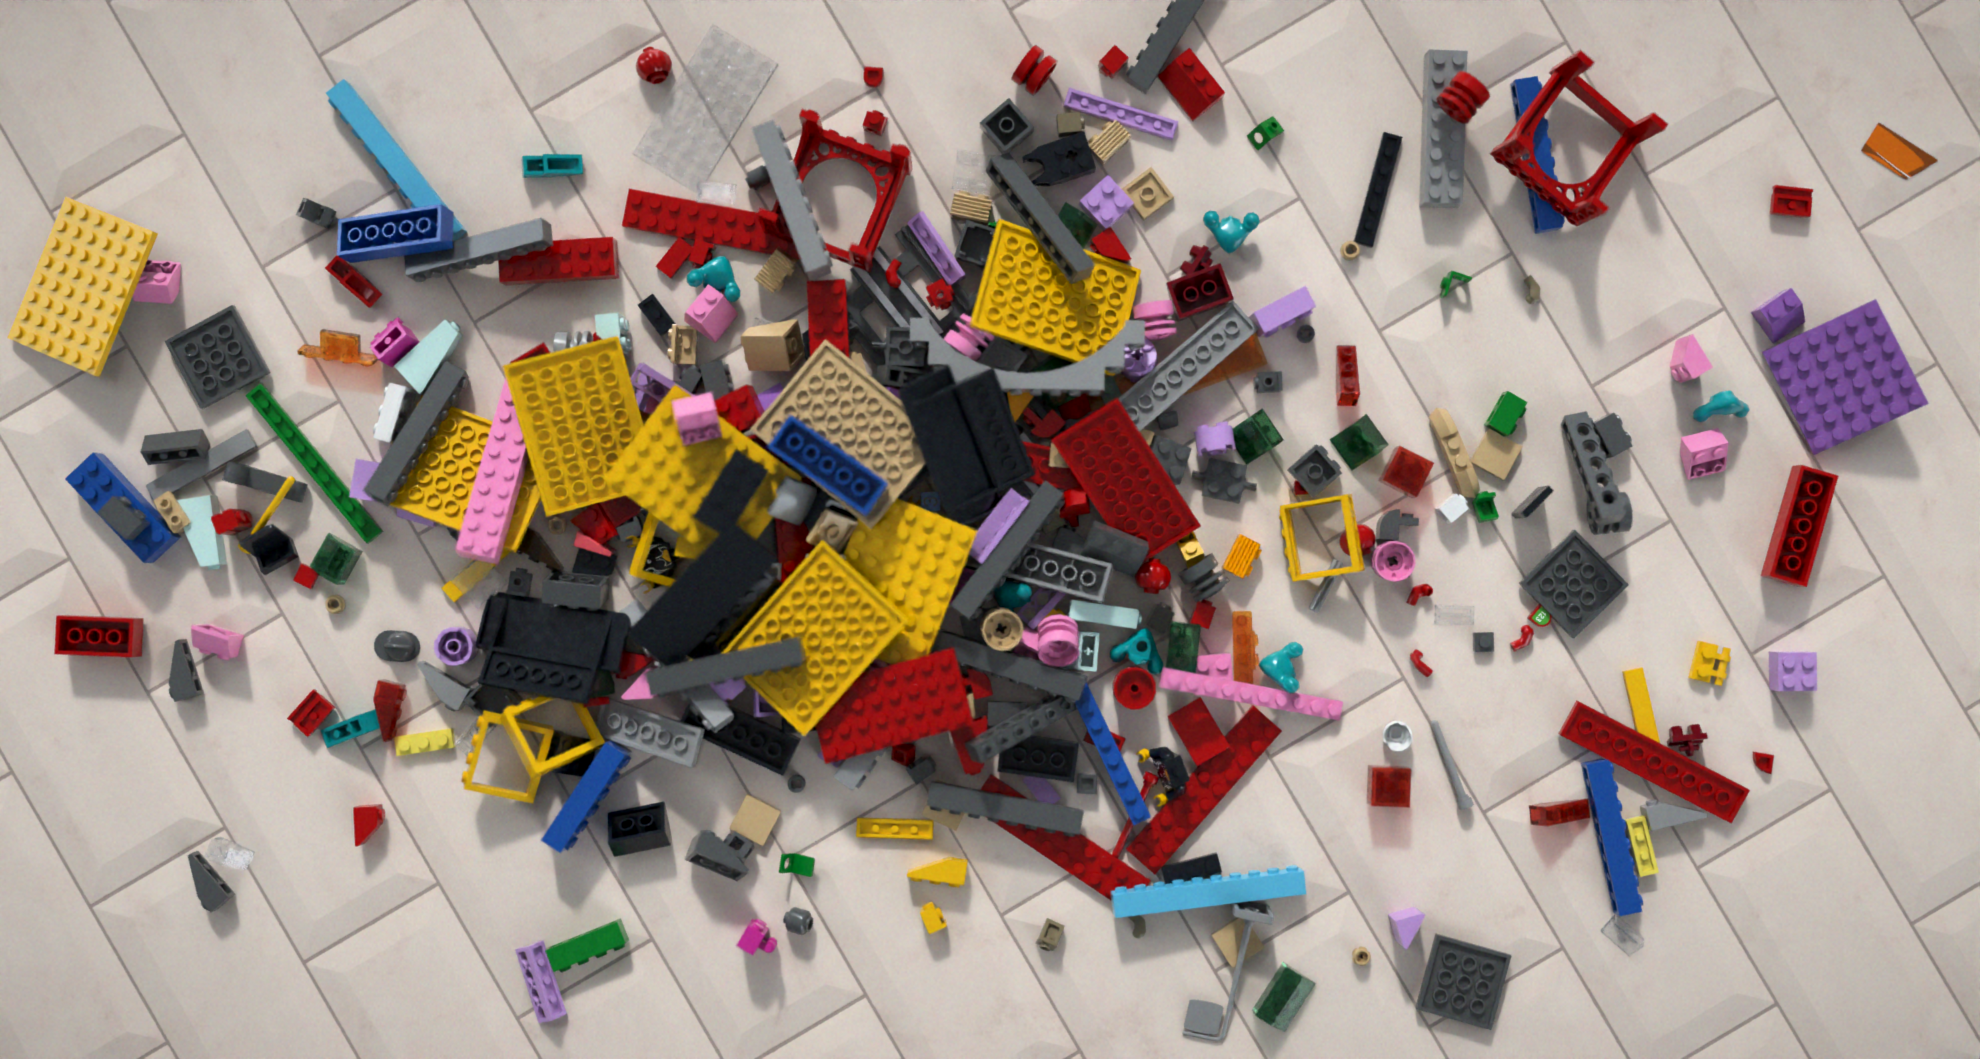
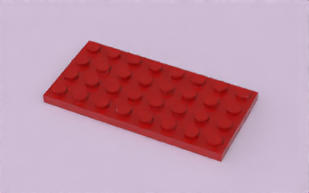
[1052,397,1201,562]
[815,648,975,764]

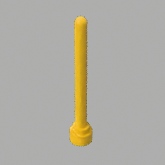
[238,476,295,554]

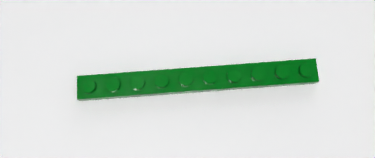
[245,384,384,544]

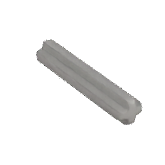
[1309,559,1343,613]

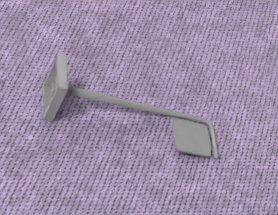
[1182,901,1274,1041]

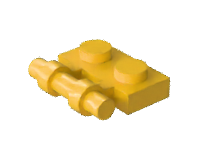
[1688,641,1731,686]

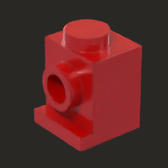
[862,110,888,136]
[688,239,716,269]

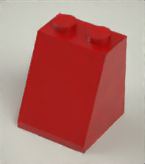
[950,715,988,776]

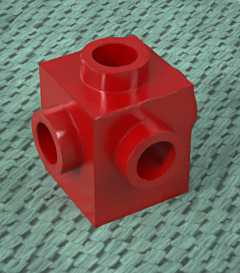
[926,278,955,310]

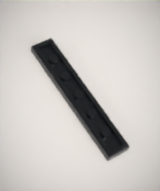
[1353,132,1402,248]

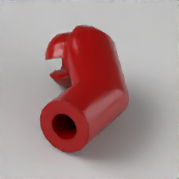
[885,258,902,288]
[1406,584,1433,607]
[1510,625,1534,652]
[1410,649,1433,677]

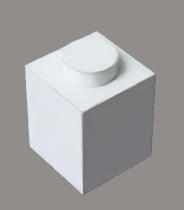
[1435,494,1469,524]

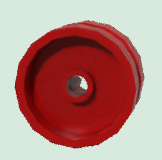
[1011,45,1058,96]
[1112,666,1156,710]

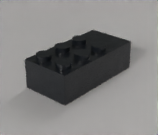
[693,450,769,533]
[997,735,1079,782]

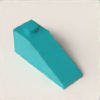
[320,709,382,748]

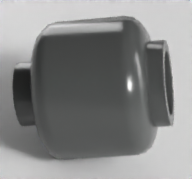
[783,907,813,935]

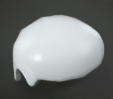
[1383,721,1413,752]

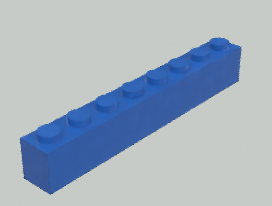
[1510,76,1565,234]
[1074,683,1151,825]
[1581,758,1643,916]

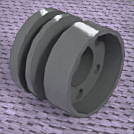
[1587,492,1633,535]
[1178,553,1230,602]

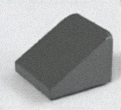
[1157,411,1178,431]

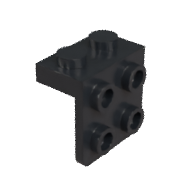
[239,524,299,575]
[545,730,595,777]

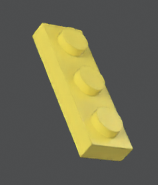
[394,728,456,756]
[1625,815,1659,877]

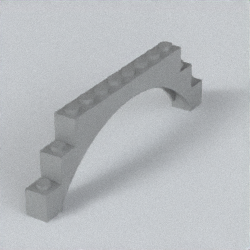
[910,318,1145,396]

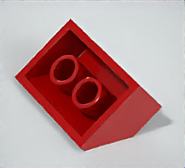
[1158,48,1225,121]

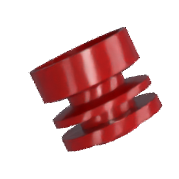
[1436,71,1490,124]

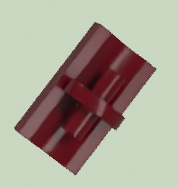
[1180,245,1213,275]
[1667,724,1708,757]

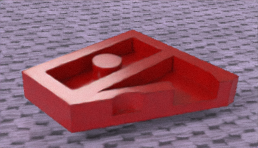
[570,503,618,545]

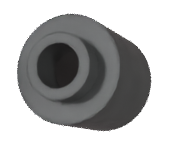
[745,165,771,191]

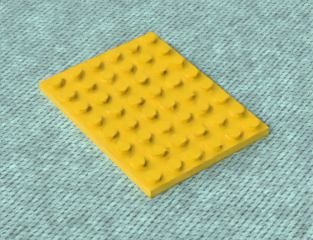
[7,196,158,377]
[969,219,1141,376]
[502,336,644,517]
[604,384,802,551]
[389,395,541,553]
[844,498,978,665]
[721,540,909,736]

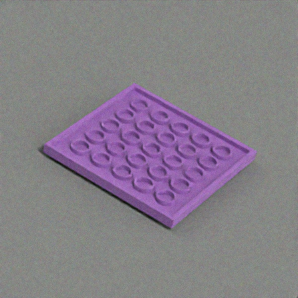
[1762,299,1929,455]

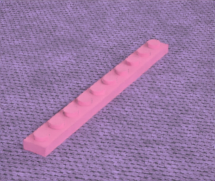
[1159,668,1343,721]

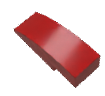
[325,255,383,308]

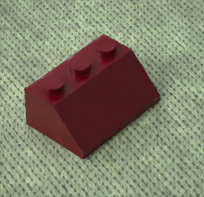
[1166,263,1234,322]

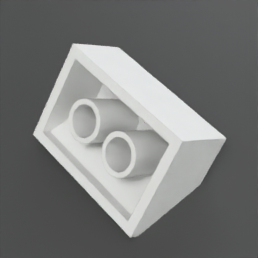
[373,382,417,444]

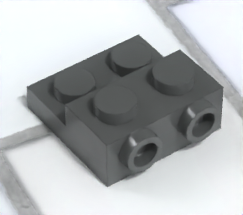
[1287,444,1342,499]

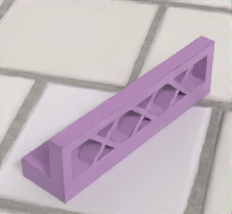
[907,211,966,286]
[631,363,695,403]
[969,488,1030,563]
[1016,587,1066,629]
[515,940,567,1023]

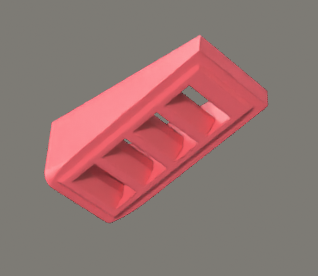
[574,530,616,557]

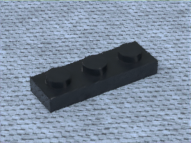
[1161,852,1222,884]

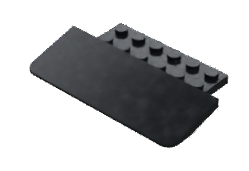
[899,364,1035,526]
[630,524,784,666]
[476,592,631,704]

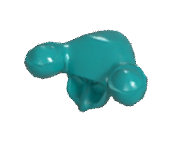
[1203,210,1260,254]
[687,256,740,302]
[1693,391,1749,422]
[994,580,1032,614]
[1110,628,1164,675]
[1259,642,1304,694]

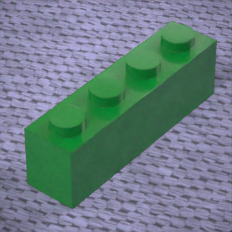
[545,918,629,973]

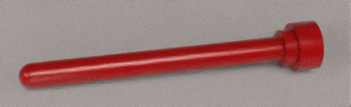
[1112,771,1160,858]

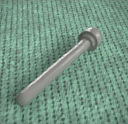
[1431,720,1474,810]

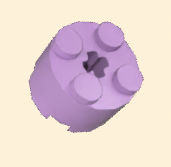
[1121,339,1158,383]
[1194,422,1236,456]
[434,627,478,666]
[709,678,746,705]

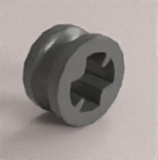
[1297,325,1315,343]
[788,775,806,793]

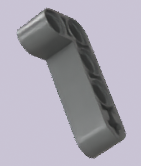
[222,461,308,503]

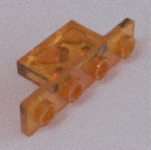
[297,329,378,366]
[1232,611,1259,684]

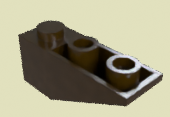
[516,528,564,572]

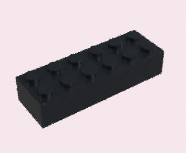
[680,703,801,776]

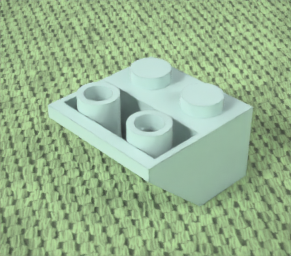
[595,313,631,356]
[1061,631,1100,672]

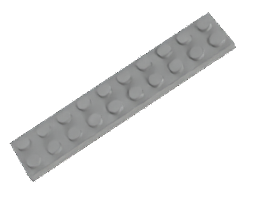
[1119,301,1259,431]

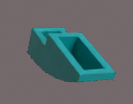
[521,154,583,178]

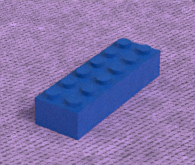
[337,204,454,263]
[767,415,889,517]
[65,452,181,563]
[541,740,632,853]

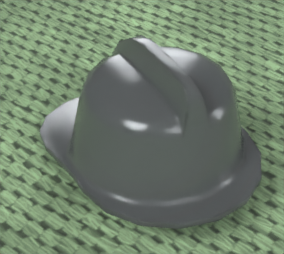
[374,630,420,662]

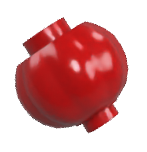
[636,47,672,84]
[1339,524,1376,557]
[1135,558,1171,594]

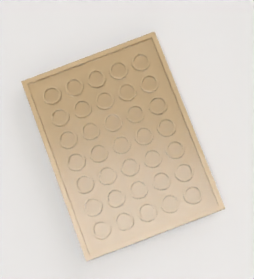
[750,339,926,529]

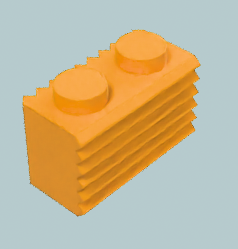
[1221,534,1262,579]

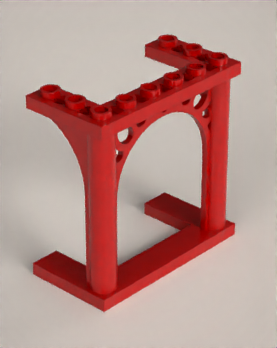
[1490,50,1668,227]
[757,109,913,273]

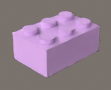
[1249,286,1316,338]

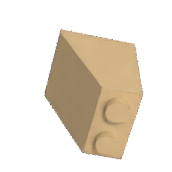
[740,319,805,371]

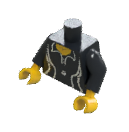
[626,536,682,594]
[1136,747,1190,807]

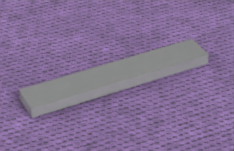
[145,429,258,500]

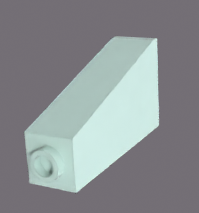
[394,319,463,395]
[177,495,227,570]
[1067,599,1142,629]

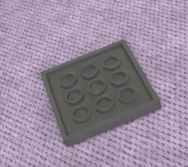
[165,305,271,409]
[1519,530,1629,638]
[1415,933,1512,1030]

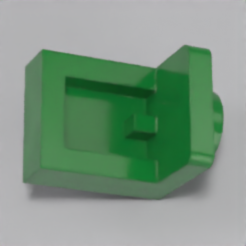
[1472,491,1499,523]

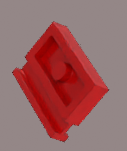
[1770,185,1813,218]
[287,689,336,737]

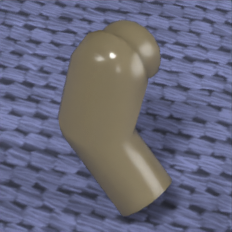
[1523,275,1540,304]
[1128,915,1146,939]

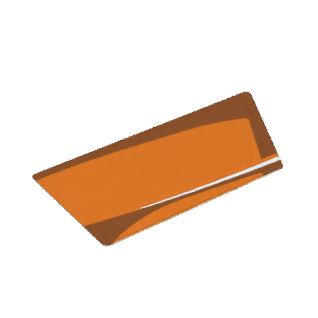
[1861,123,1938,180]

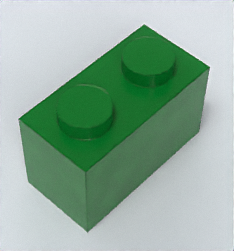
[1484,391,1527,437]

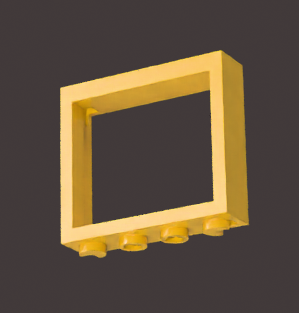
[1279,494,1365,582]
[628,511,676,587]
[500,696,605,779]
[461,710,554,804]

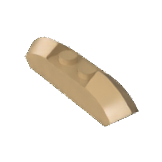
[1429,408,1480,498]

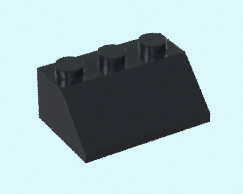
[608,801,671,857]

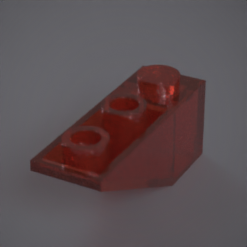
[1336,345,1360,406]
[373,679,407,742]
[1529,798,1590,826]

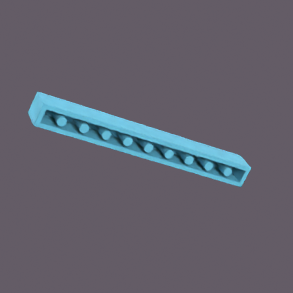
[326,79,467,241]
[1110,865,1306,918]

